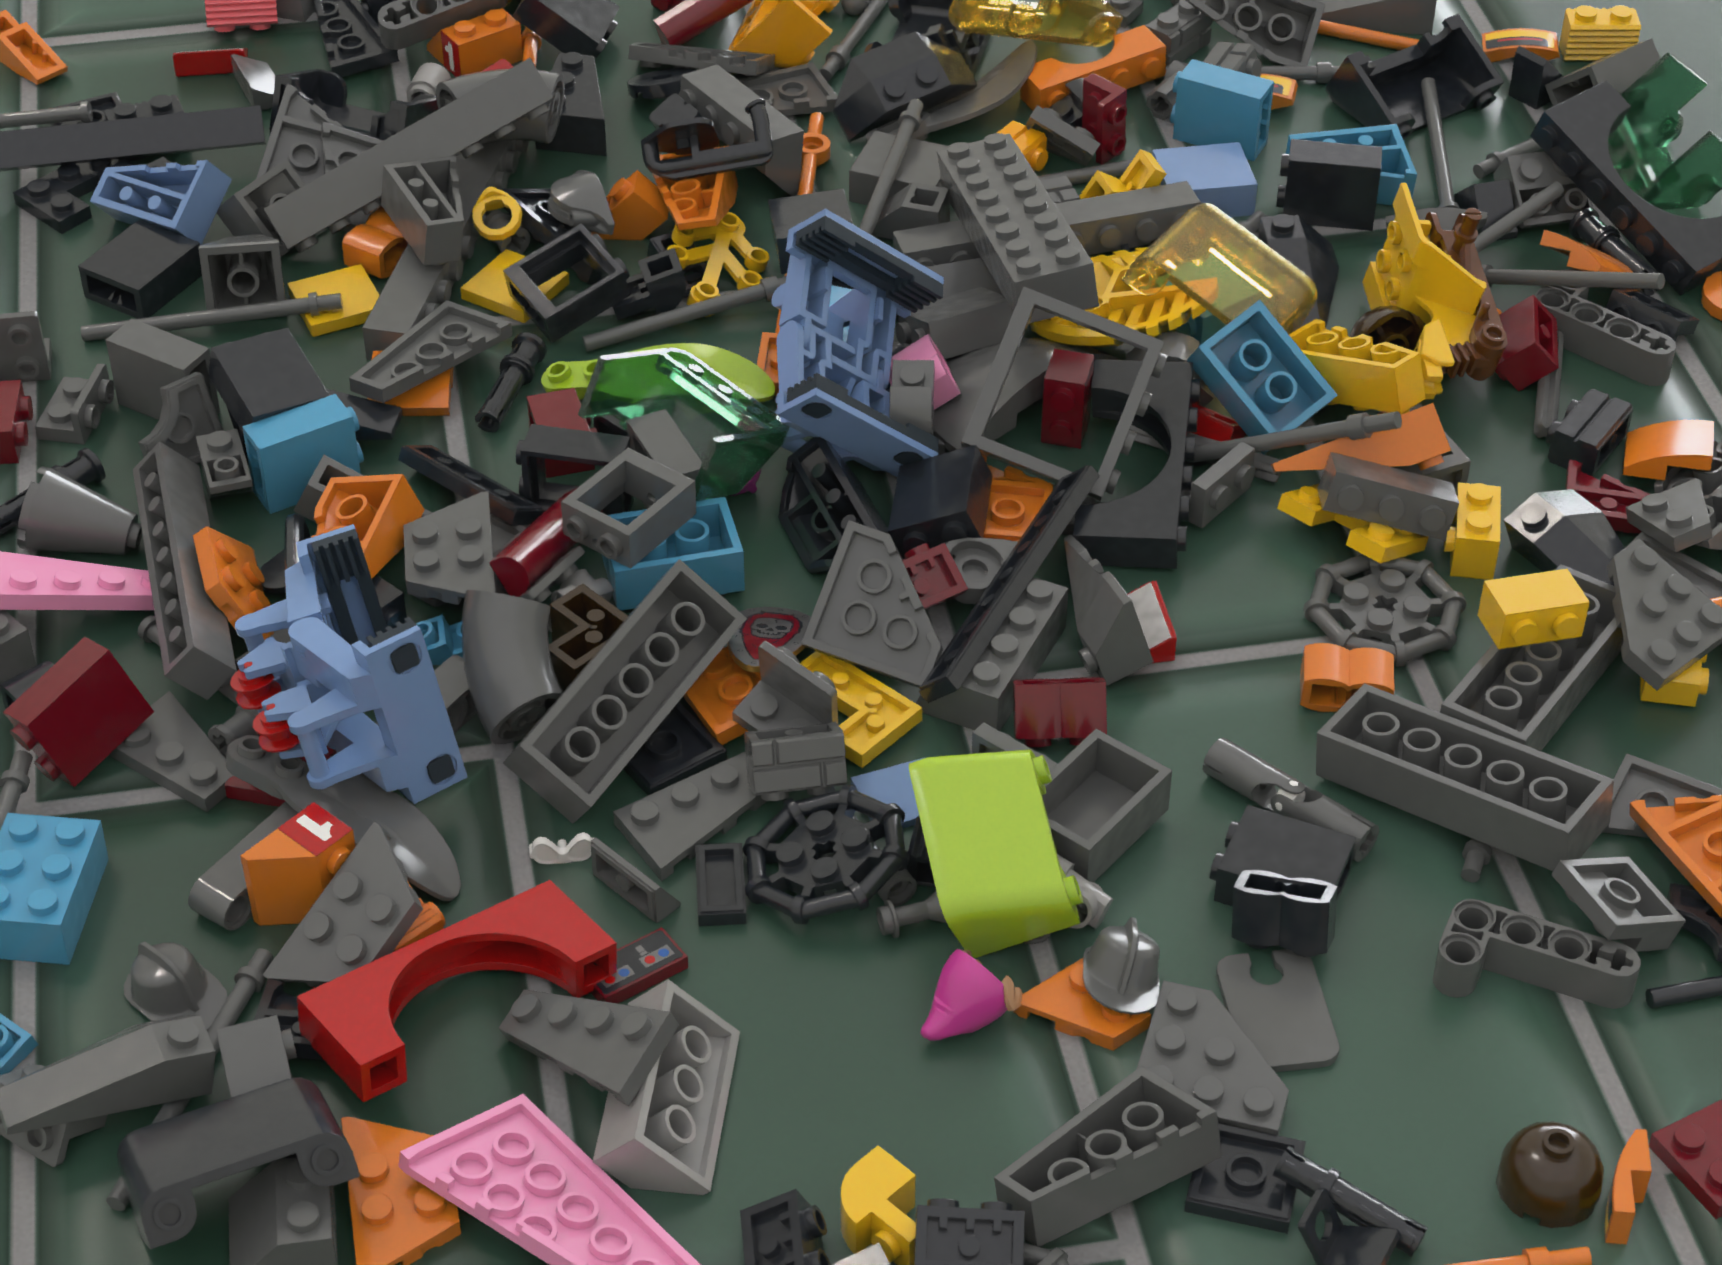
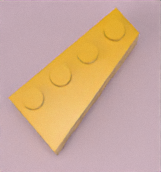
[1289,319,1426,415]

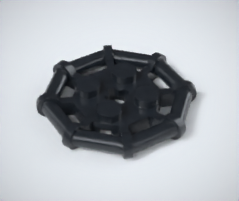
[743,785,910,924]

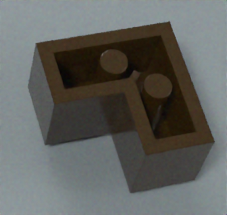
[549,584,628,692]

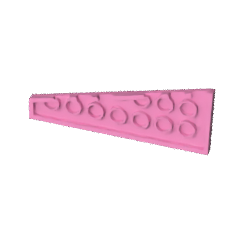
[0,551,154,610]
[398,1094,701,1265]

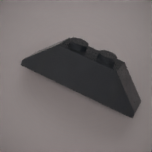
[833,31,978,143]
[778,437,889,574]

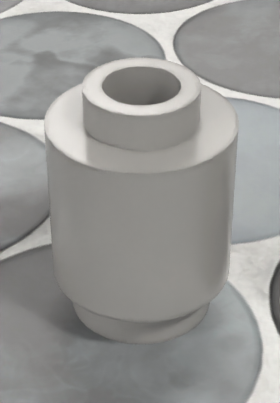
[406,63,451,102]

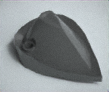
[946,538,1018,605]

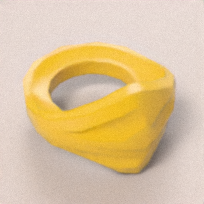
[472,187,522,240]

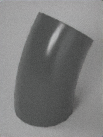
[436,69,565,145]
[462,590,563,744]

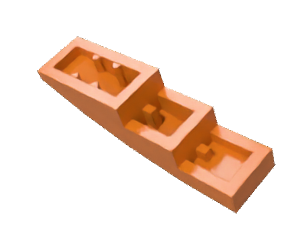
[0,10,68,85]

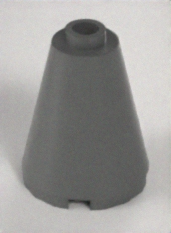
[17,466,143,555]

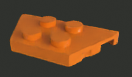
[981,454,1054,542]
[193,526,274,640]
[1630,795,1722,918]
[341,1117,461,1265]

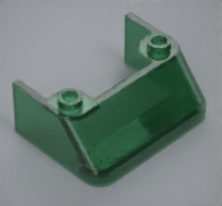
[1608,52,1722,210]
[578,347,790,501]

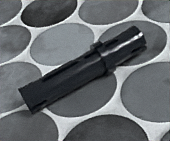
[1272,1146,1428,1257]

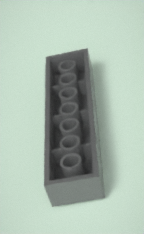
[937,133,1099,323]

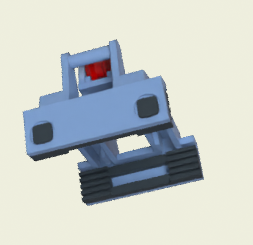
[763,208,944,477]

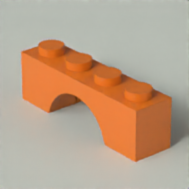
[1020,25,1166,111]

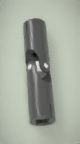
[1202,737,1379,862]

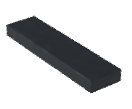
[398,445,545,525]

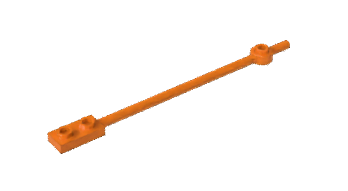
[757,112,831,396]

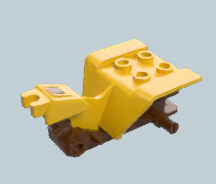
[1362,182,1508,399]

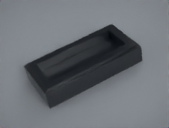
[695,843,747,926]

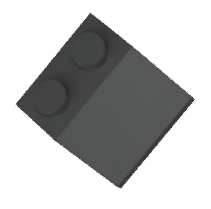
[228,1157,338,1265]

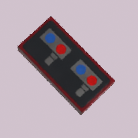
[591,927,688,1004]

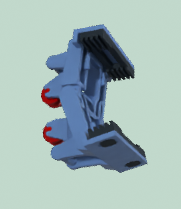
[230,524,468,804]

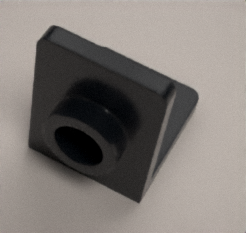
[1298,1189,1400,1265]

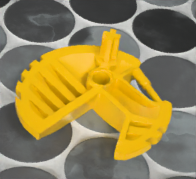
[1029,247,1218,347]

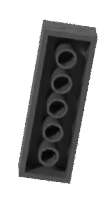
[503,559,747,824]
[1440,564,1624,751]
[1316,683,1614,871]

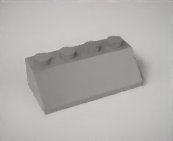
[593,979,740,1195]

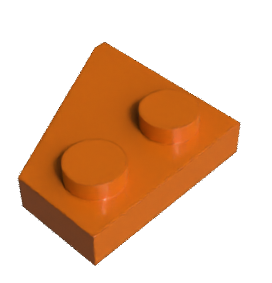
[1014,958,1151,1051]

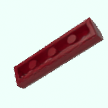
[653,0,754,46]
[489,488,603,597]

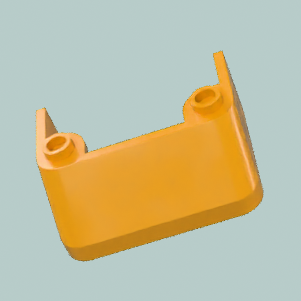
[728,0,840,68]

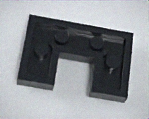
[13,159,134,234]

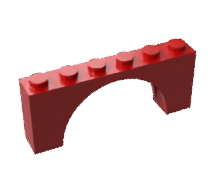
[297,880,617,1103]

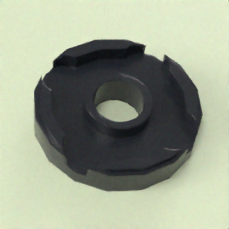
[627,68,696,99]

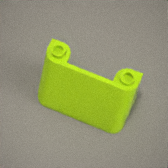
[909,749,1083,958]

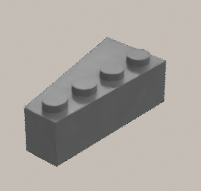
[994,1066,1222,1247]

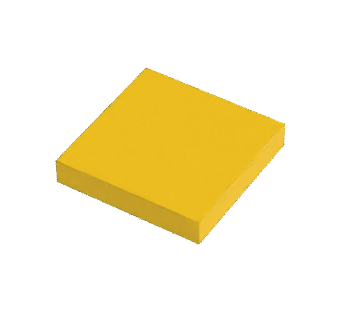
[460,249,570,323]
[287,264,380,337]

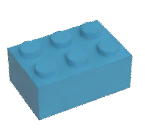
[1186,300,1338,455]
[601,497,745,610]
[0,813,109,965]

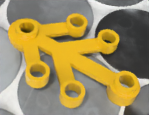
[667,212,770,317]

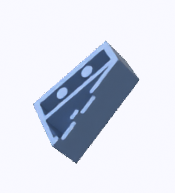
[90,160,232,245]

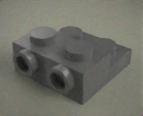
[1551,856,1686,952]

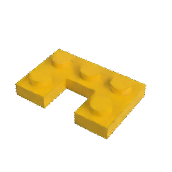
[1277,484,1429,564]
[799,651,922,768]

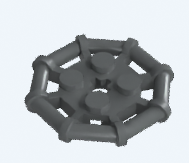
[1303,554,1467,667]

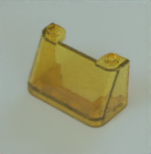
[948,0,1124,47]
[1122,203,1317,334]

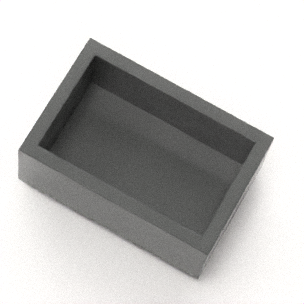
[1042,729,1172,882]

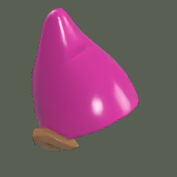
[920,949,1022,1041]

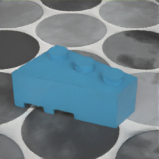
[1285,124,1417,205]

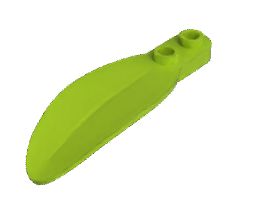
[541,343,775,402]

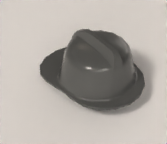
[1083,917,1160,1015]
[124,941,228,1031]

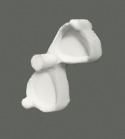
[529,832,594,864]

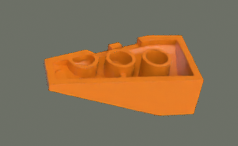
[653,146,738,231]
[1271,403,1451,472]
[311,474,425,578]

